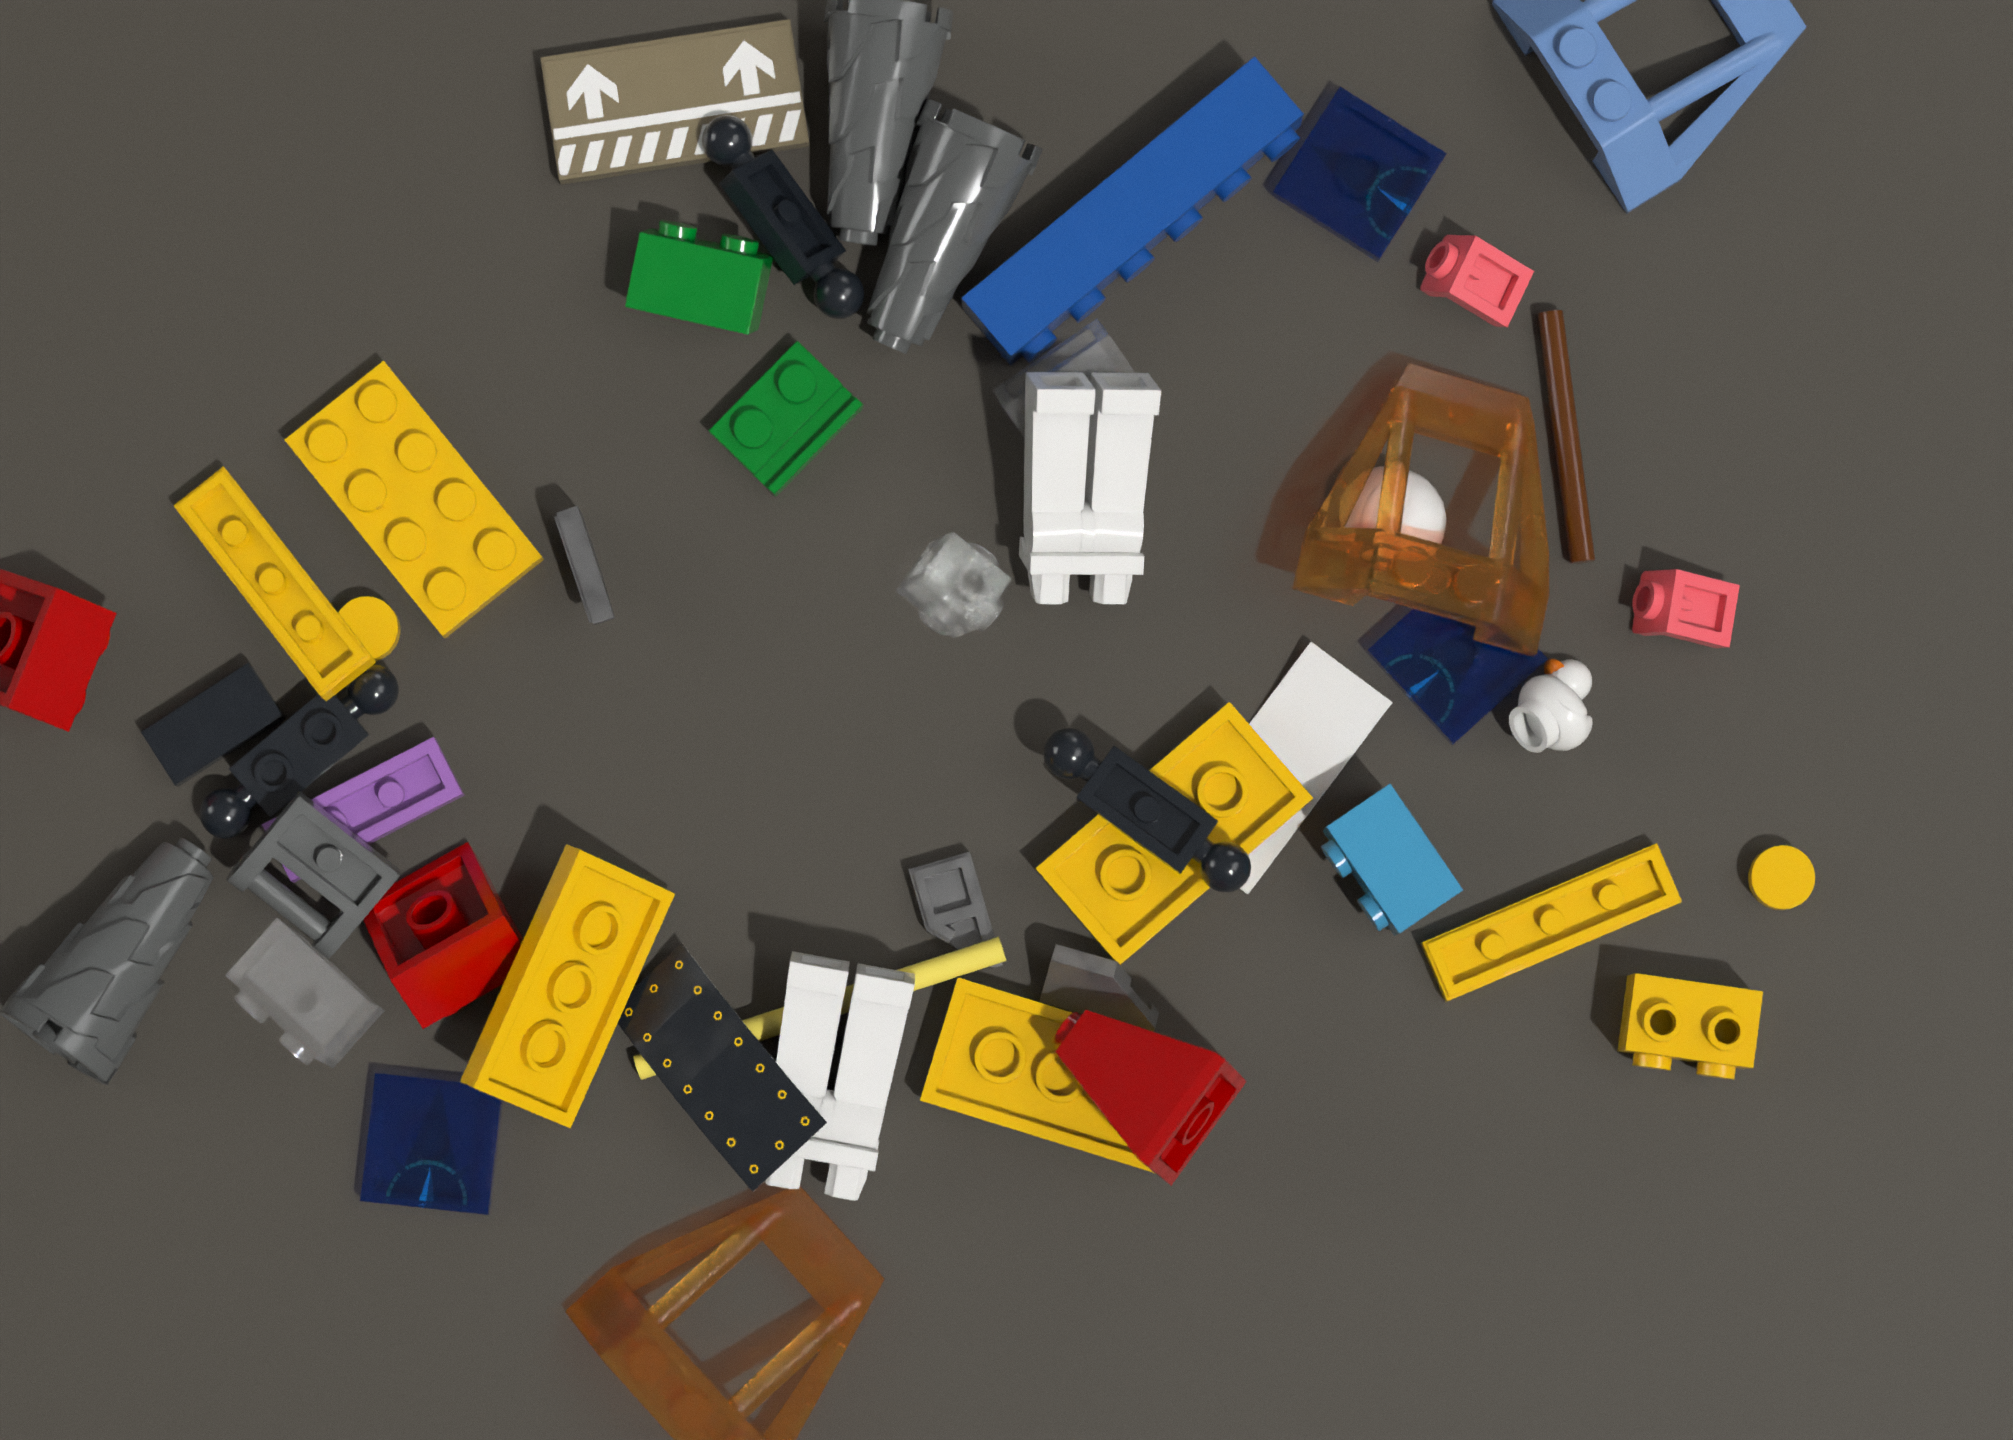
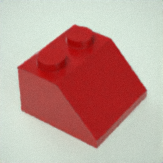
[0,569,117,732]
[363,842,523,1029]

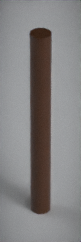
[1538,310,1595,564]

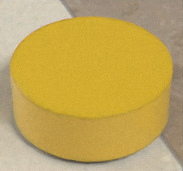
[338,596,401,661]
[1748,845,1815,910]

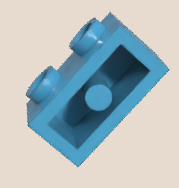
[1321,784,1463,936]

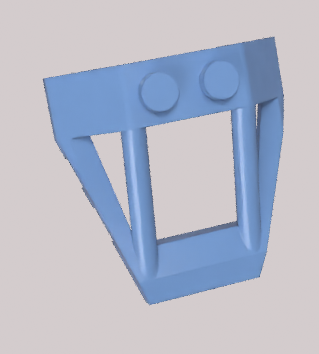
[1492,0,1806,214]

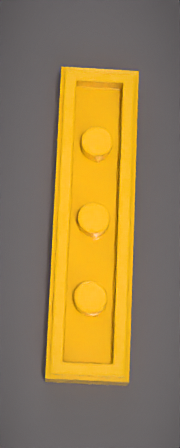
[173,466,376,702]
[1421,843,1682,1002]

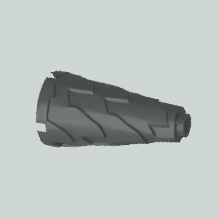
[823,0,953,246]
[867,99,1043,354]
[0,838,214,1086]

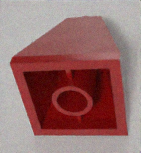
[1053,1010,1247,1186]

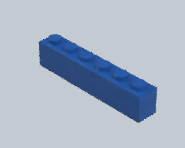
[962,56,1304,366]

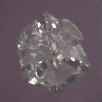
[896,531,1012,638]

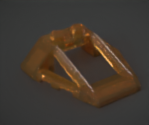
[1292,363,1550,656]
[565,1186,885,1440]

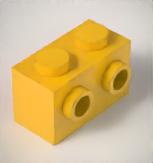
[1617,973,1763,1080]

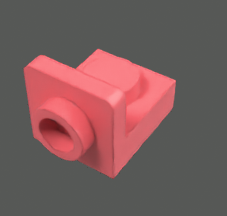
[1420,235,1534,328]
[1632,569,1740,648]

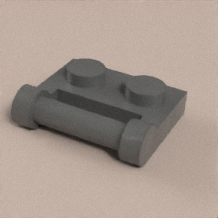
[226,791,400,959]

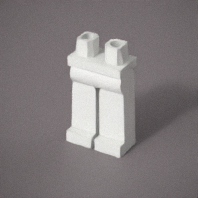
[1019,372,1161,604]
[766,951,915,1201]

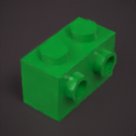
[625,220,773,335]

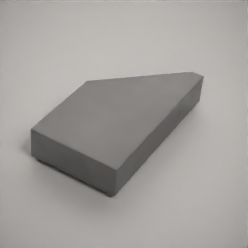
[554,506,615,625]
[908,852,1003,969]
[1039,944,1159,1032]

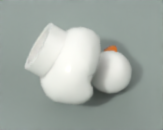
[1509,659,1593,753]

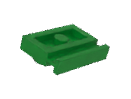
[709,341,864,498]

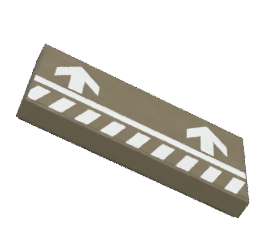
[540,19,810,185]

